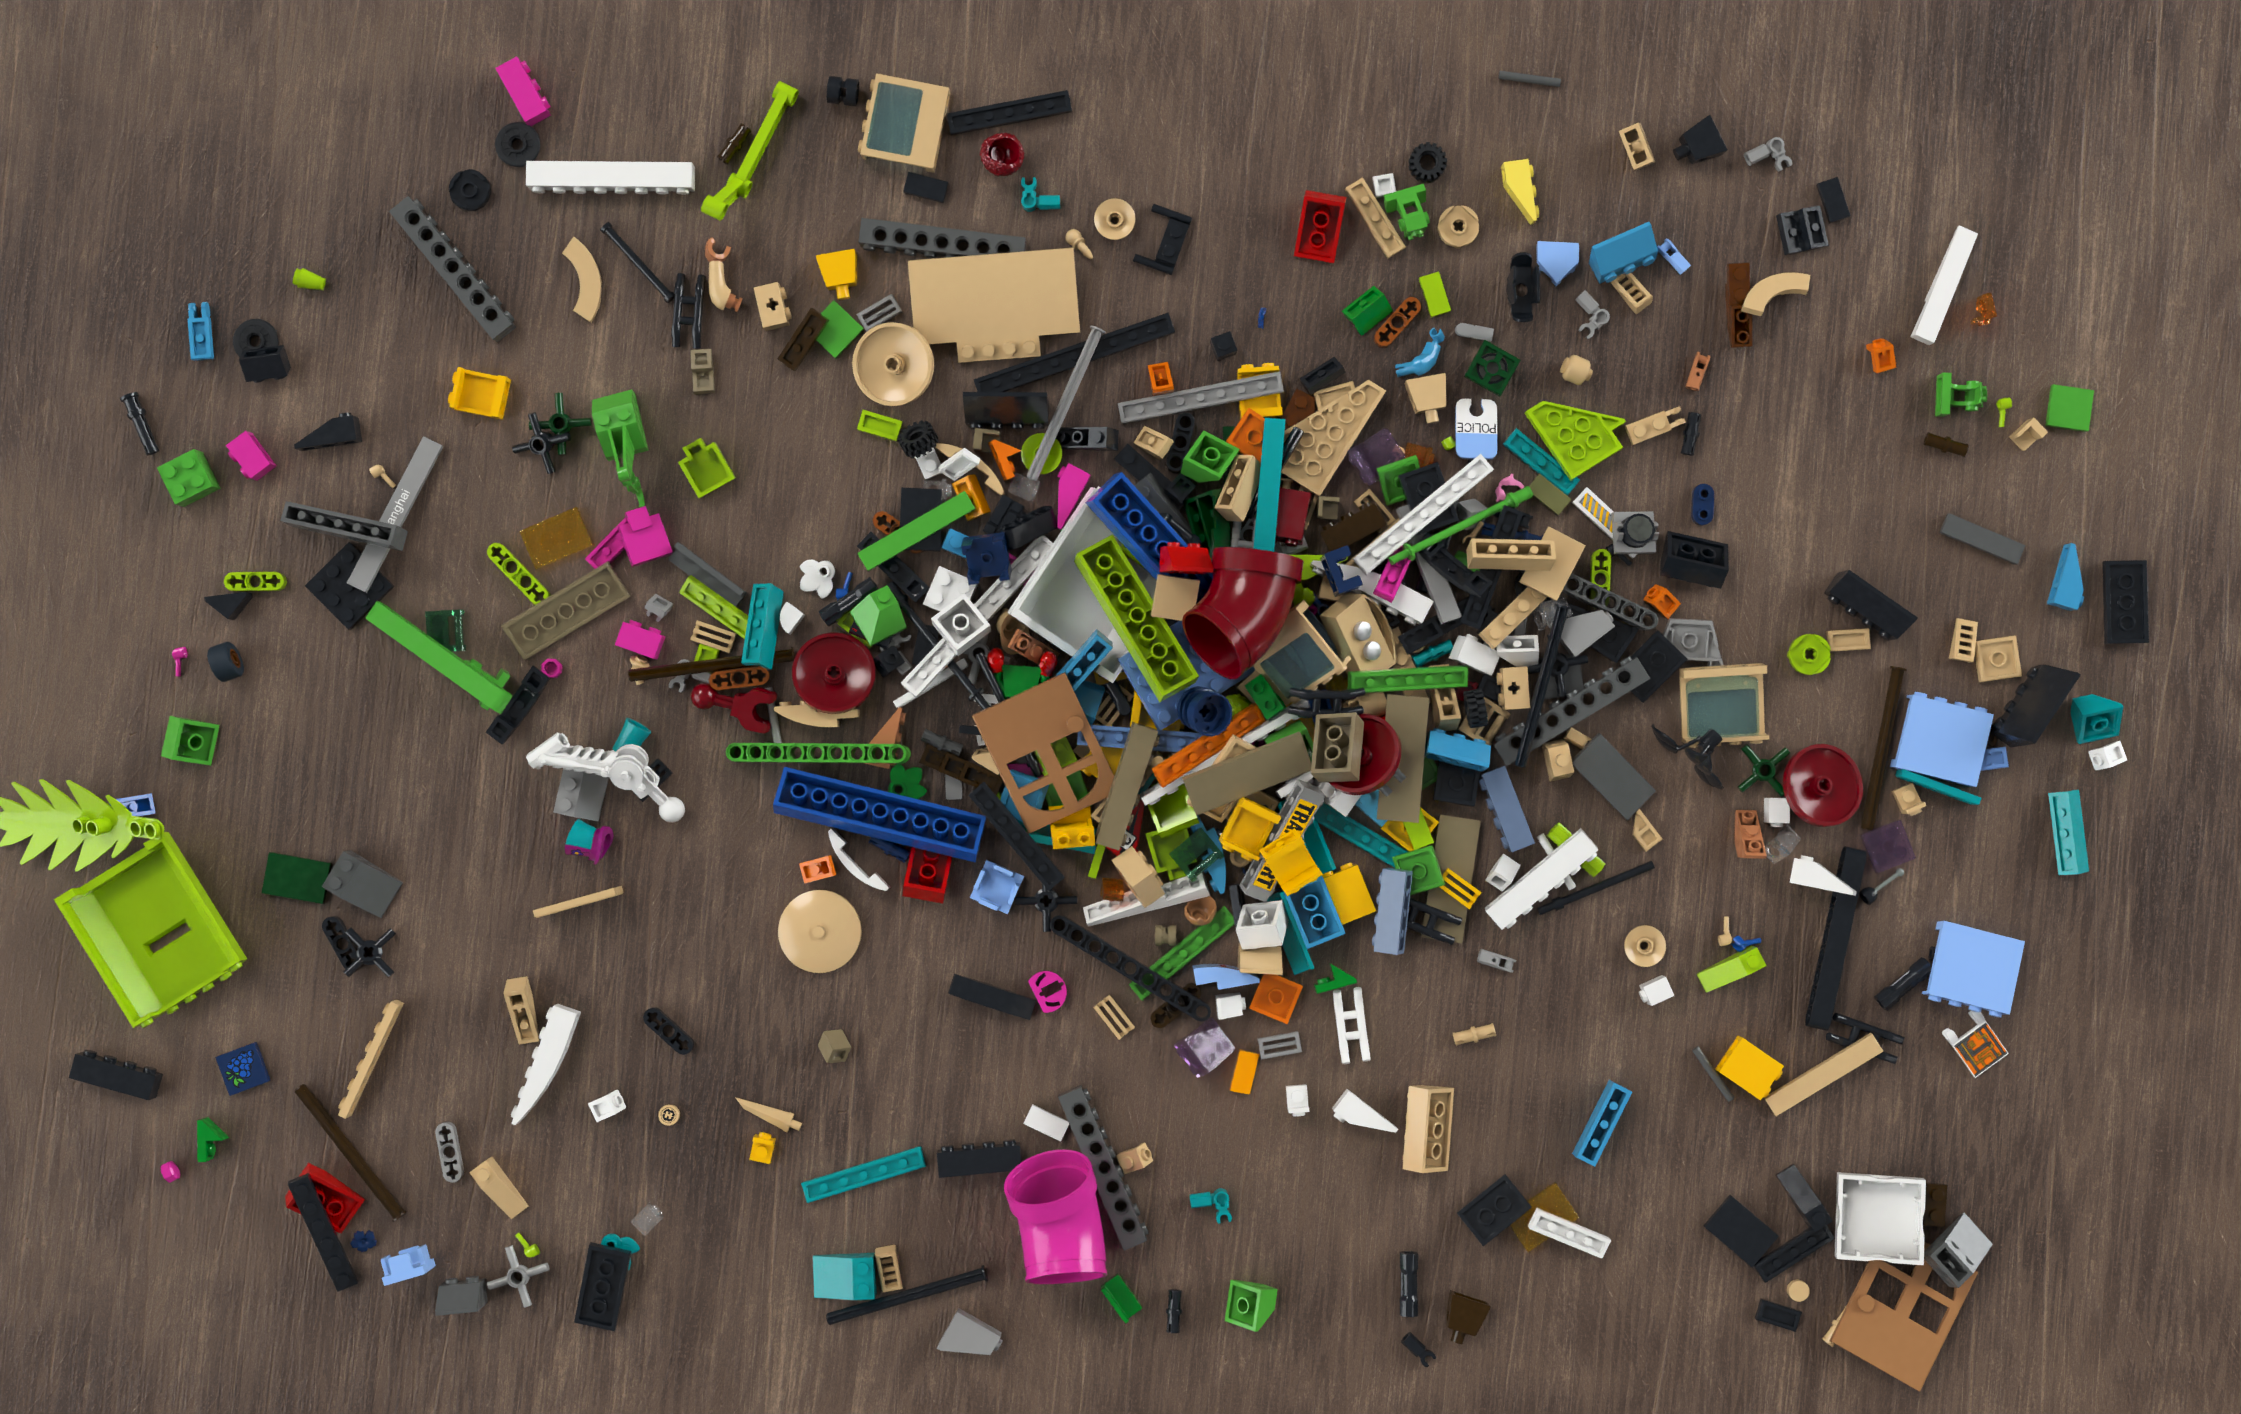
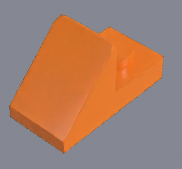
[988,440,1021,481]
[799,855,836,883]

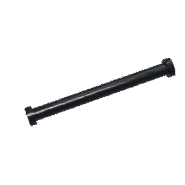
[600,222,675,303]

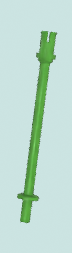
[1388,486,1533,565]

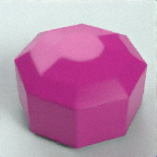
[541,659,562,678]
[161,1161,180,1183]

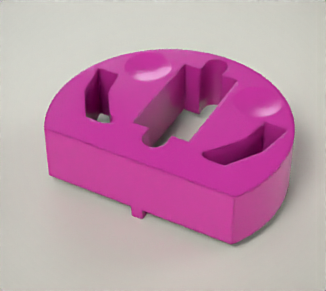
[1028,971,1067,1013]

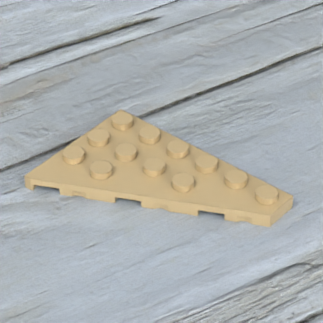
[1281,380,1386,496]

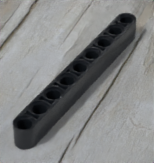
[1805,846,1867,1031]
[1050,915,1211,1022]

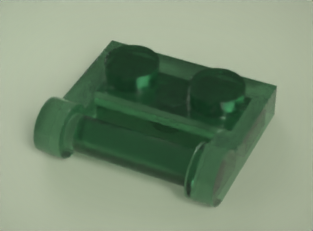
[425,609,466,652]
[1169,827,1224,882]

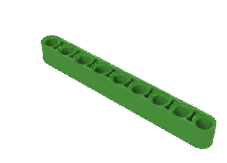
[366,601,513,714]
[726,743,911,764]

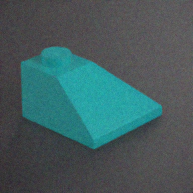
[2070,694,2124,744]

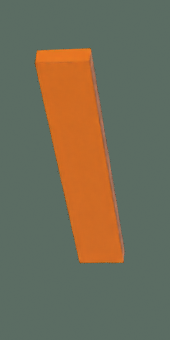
[1152,702,1266,788]

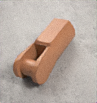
[1685,352,1710,391]

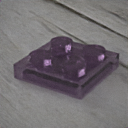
[1860,819,1916,873]

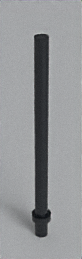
[975,652,1043,778]

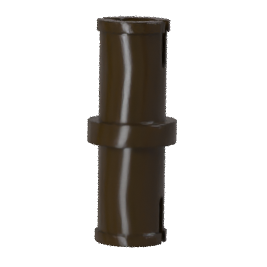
[717,123,751,165]
[1923,432,1969,457]

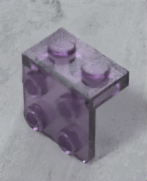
[1347,428,1406,486]
[1173,1018,1235,1078]

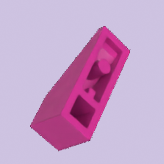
[1057,463,1091,530]

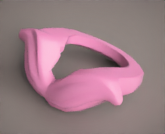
[1495,474,1524,504]

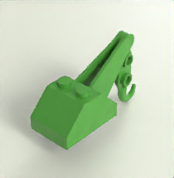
[592,389,649,507]

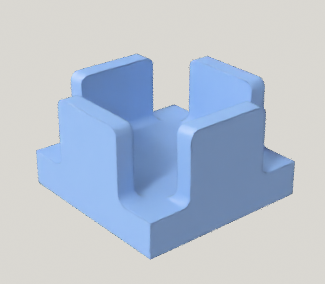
[970,860,1024,914]
[381,1244,436,1286]

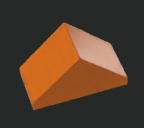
[1148,362,1174,396]

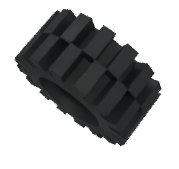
[1408,142,1447,183]
[898,420,938,458]
[1463,689,1488,728]

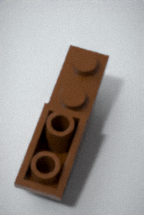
[1725,262,1752,348]

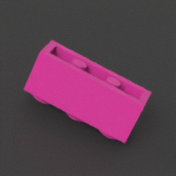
[495,56,551,126]

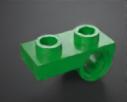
[1245,674,1286,720]

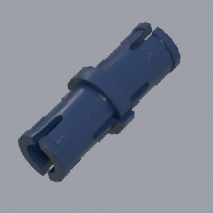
[869,837,911,863]

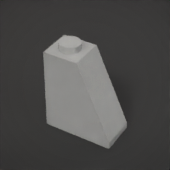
[1547,610,1615,658]
[937,1308,1003,1355]

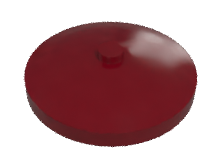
[792,632,876,714]
[1329,714,1401,795]
[1783,744,1863,827]

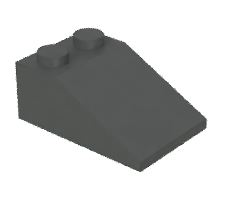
[322,850,403,918]

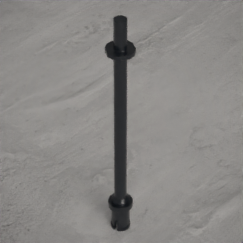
[887,581,991,710]

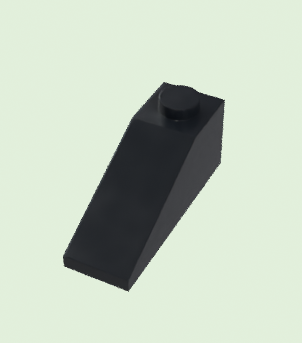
[294,413,362,451]
[1776,1164,1832,1232]

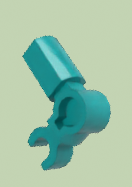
[1021,177,1060,212]
[1189,1188,1232,1224]

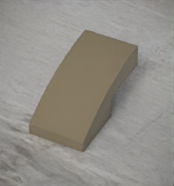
[691,349,715,395]

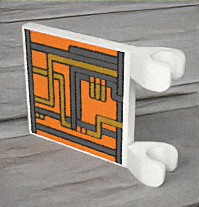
[1942,1011,2009,1078]

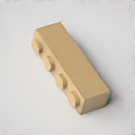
[1466,538,1556,571]

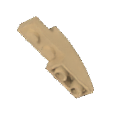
[774,701,860,727]

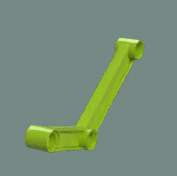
[701,81,799,221]

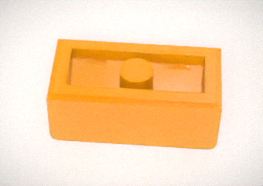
[952,474,991,521]
[1230,1049,1259,1095]

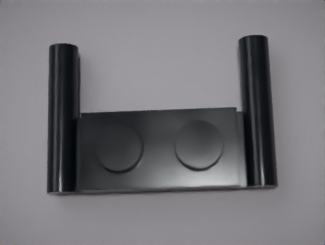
[1133,204,1192,275]

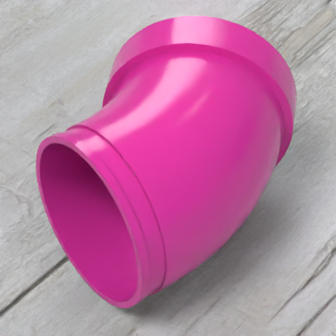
[1004,1150,1107,1284]

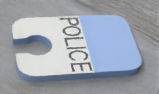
[1455,399,1497,460]

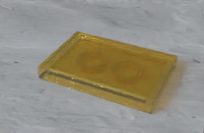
[519,507,593,569]
[1510,1182,1579,1252]

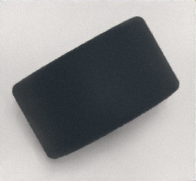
[207,642,244,682]

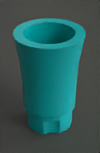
[612,718,652,751]

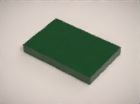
[261,852,332,904]

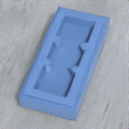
[1981,747,2009,771]

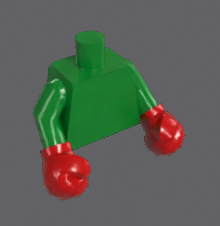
[987,647,1057,699]

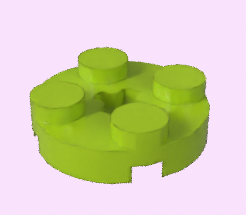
[1787,634,1831,675]

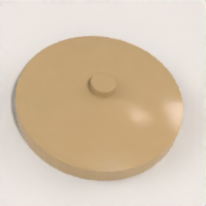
[852,322,934,406]
[778,890,862,973]

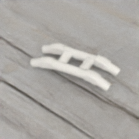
[1333,987,1371,1064]

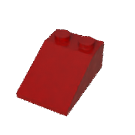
[1294,190,1347,263]
[902,847,952,904]
[285,1163,365,1233]

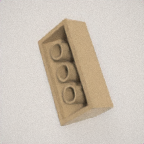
[1403,1085,1454,1173]

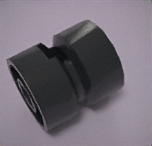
[826,76,860,107]

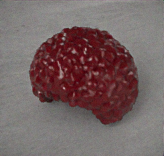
[979,133,1025,176]

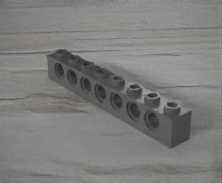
[389,196,516,343]
[858,218,1026,258]
[1493,656,1650,766]
[1058,1085,1149,1251]

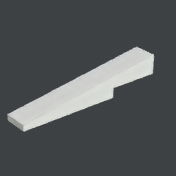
[1910,225,1978,345]
[1083,871,1210,927]

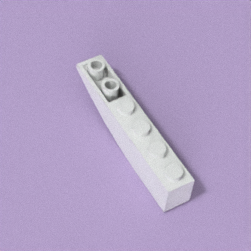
[1310,560,1434,626]
[511,1004,581,1125]

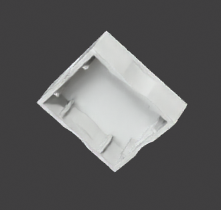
[1834,1172,1926,1265]

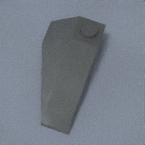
[1134,473,1192,543]

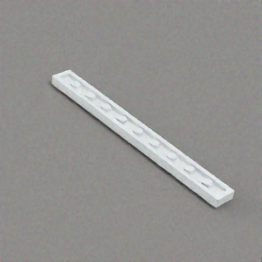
[901,535,1053,698]
[1139,689,1320,806]

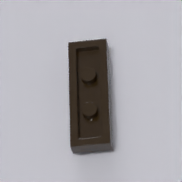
[777,308,829,371]

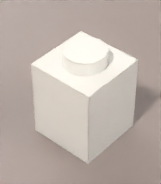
[1764,798,1790,827]
[1639,975,1674,1006]

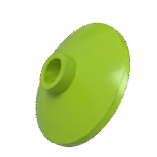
[1021,433,1062,474]

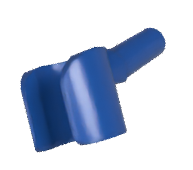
[836,572,853,600]
[1731,936,1761,952]

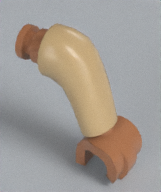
[705,237,743,312]

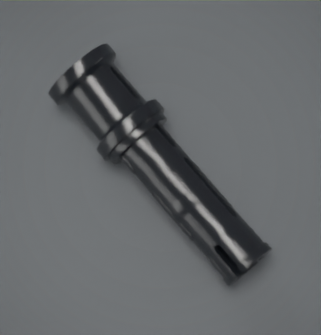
[120,392,160,456]

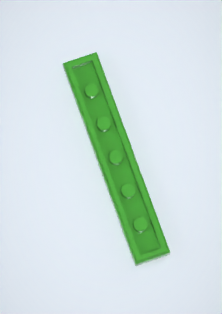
[857,491,975,572]
[1347,665,1468,693]
[1129,905,1235,1000]

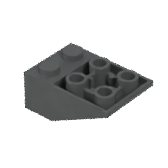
[1924,1213,1993,1288]

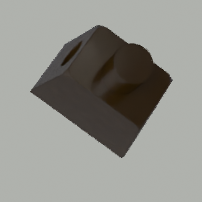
[1445,1290,1491,1344]

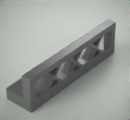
[668,542,747,607]

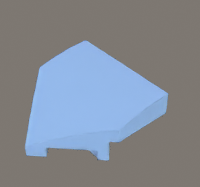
[1536,241,1579,286]

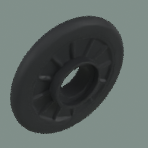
[495,122,540,167]
[233,319,278,357]

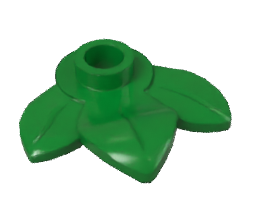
[888,764,927,799]

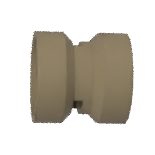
[1155,925,1176,946]

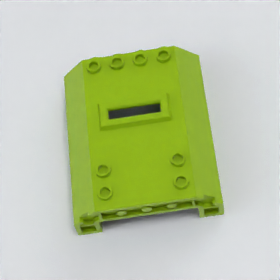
[54,832,247,1028]

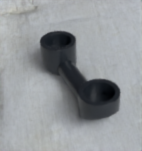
[1159,513,1202,548]

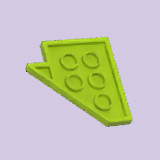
[1524,401,1626,481]

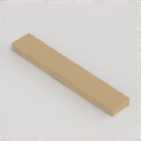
[1764,1033,1883,1116]

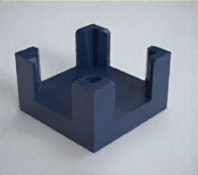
[961,532,1012,585]
[1320,545,1363,597]

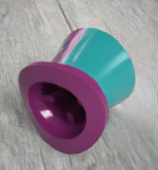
[565,819,614,865]

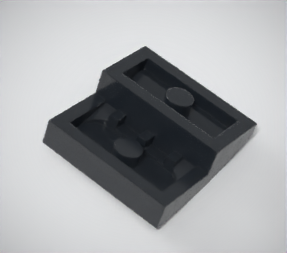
[1776,206,1829,255]

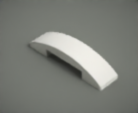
[828,828,890,891]

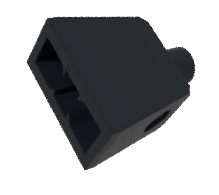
[1673,115,1728,164]

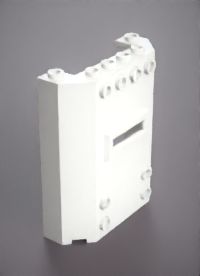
[1007,486,1156,683]

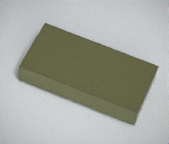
[1529,473,1572,516]

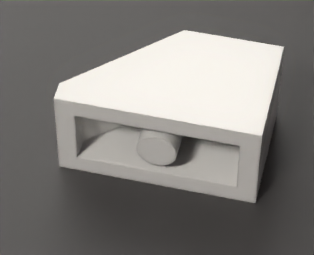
[1496,635,1539,667]
[1215,993,1246,1020]

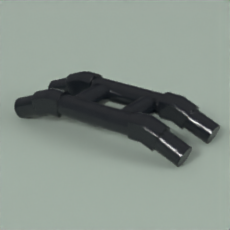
[671,273,706,349]
[1288,687,1365,718]
[1407,898,1462,945]
[1826,1013,1905,1064]

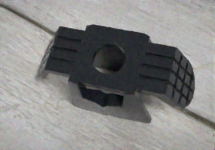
[1506,252,1540,322]

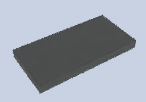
[1572,733,1656,820]

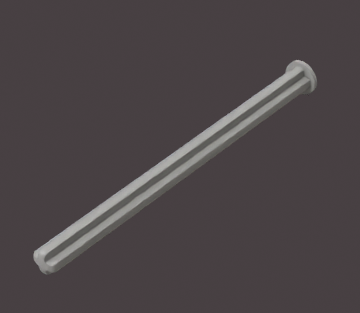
[1027,325,1106,481]

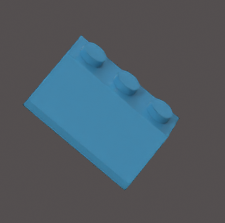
[1589,222,1658,284]
[1424,728,1491,772]
[1282,875,1346,949]

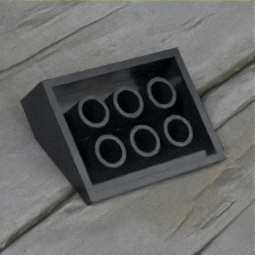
[963,392,1049,429]
[1991,664,2080,748]

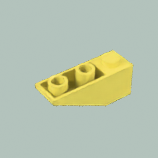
[1501,159,1539,225]

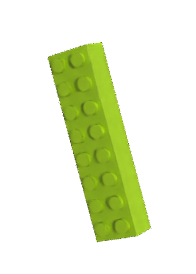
[1074,534,1199,702]

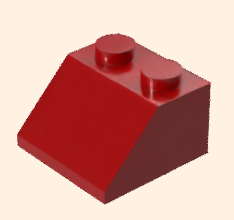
[1159,542,1213,574]

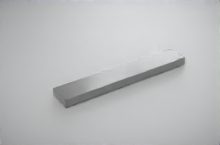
[1396,505,1462,625]

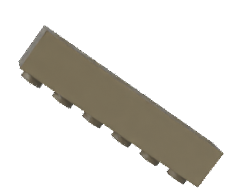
[1095,722,1160,850]

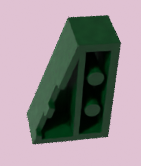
[1183,488,1231,558]

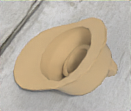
[996,608,1029,655]

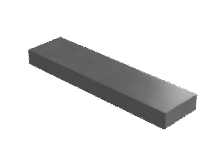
[1939,513,2026,565]

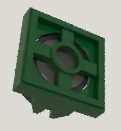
[1464,340,1521,397]

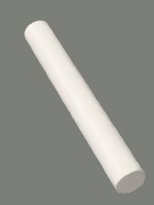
[1537,833,1576,890]

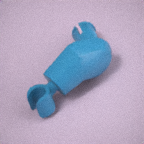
[1395,328,1445,377]

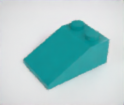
[813,1253,877,1300]

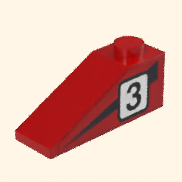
[1106,799,1145,856]

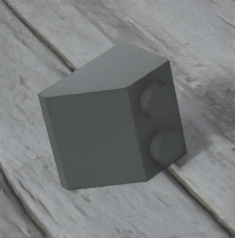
[435,1276,488,1316]

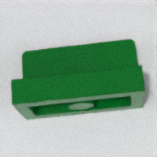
[1342,286,1393,336]
[1101,1273,1143,1324]

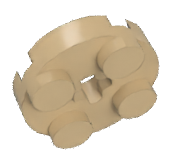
[1437,205,1479,248]

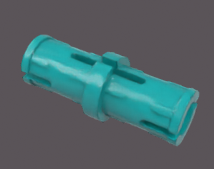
[1411,639,1453,668]

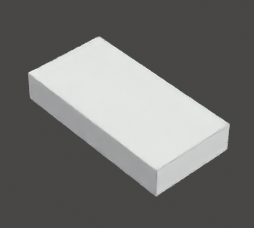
[938,448,980,481]
[1023,1104,1069,1141]

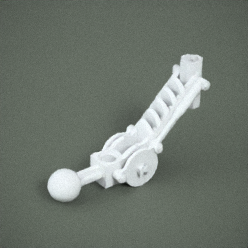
[526,732,685,823]

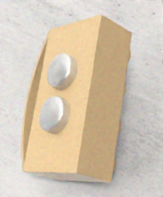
[1320,593,1396,675]

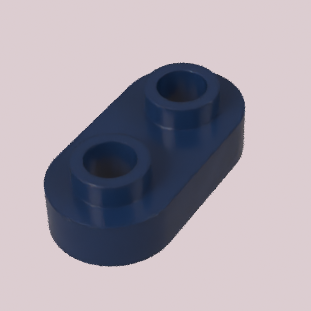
[1691,484,1714,526]

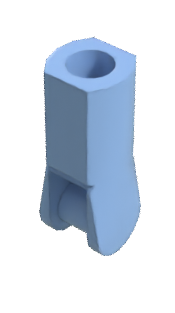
[1657,238,1691,275]

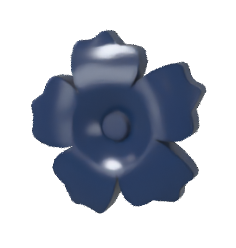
[350,1230,377,1252]

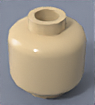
[1560,355,1593,385]

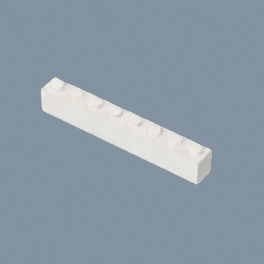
[526,161,695,195]

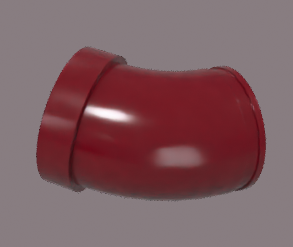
[1182,547,1304,679]

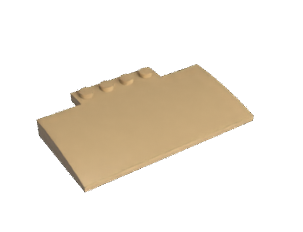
[908,247,1080,363]

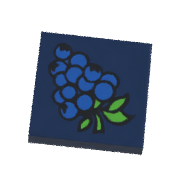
[215,1042,271,1096]

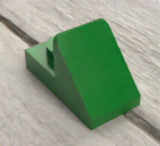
[1314,963,1357,994]
[197,1117,229,1162]

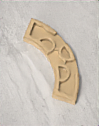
[562,236,602,323]
[1741,273,1810,316]

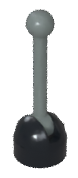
[1859,868,1904,905]

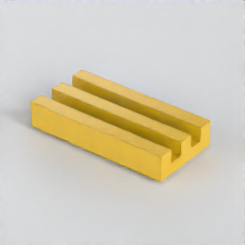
[1439,868,1482,909]

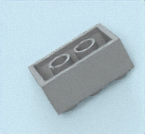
[553,769,609,821]

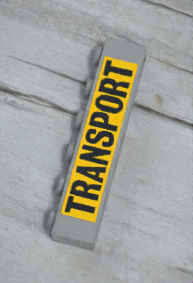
[1239,779,1325,902]

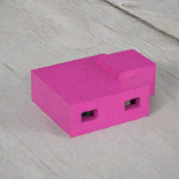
[618,506,673,567]

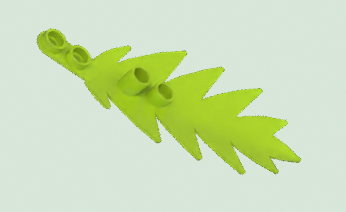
[0,779,165,872]

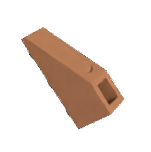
[865,708,906,769]

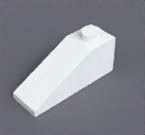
[1790,855,1856,896]
[1332,1089,1398,1133]

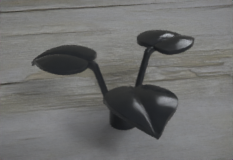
[1651,724,1724,790]

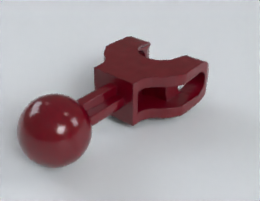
[691,683,777,733]

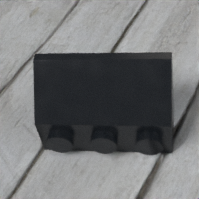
[1660,531,1729,589]

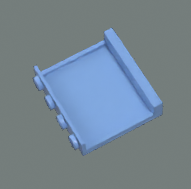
[1890,692,1994,787]
[1922,921,2025,1018]

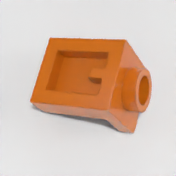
[1866,339,1896,373]
[1643,584,1681,619]

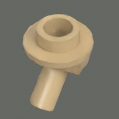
[630,655,650,685]

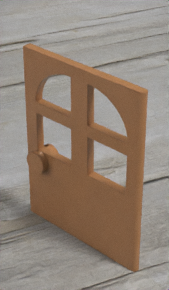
[972,672,1114,833]
[1829,1242,1978,1392]

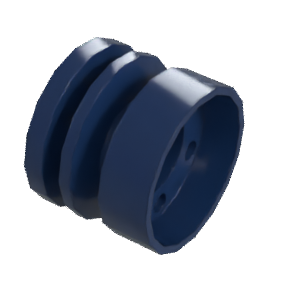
[1177,686,1232,737]

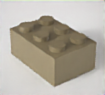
[1311,712,1364,783]

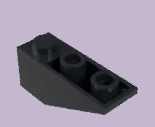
[1056,427,1119,451]

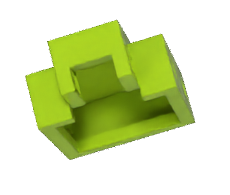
[678,438,736,498]
[1148,783,1200,838]
[1145,828,1197,881]

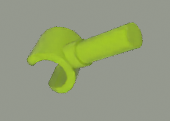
[1996,398,2012,427]
[1441,436,1456,450]
[515,1232,540,1258]

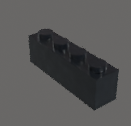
[69,1050,163,1100]
[937,1139,1022,1178]

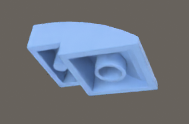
[1192,964,1260,990]

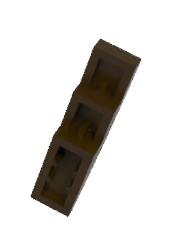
[919,744,1003,796]

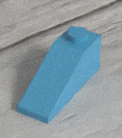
[2047,543,2084,611]

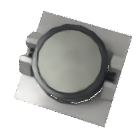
[1611,511,1659,554]

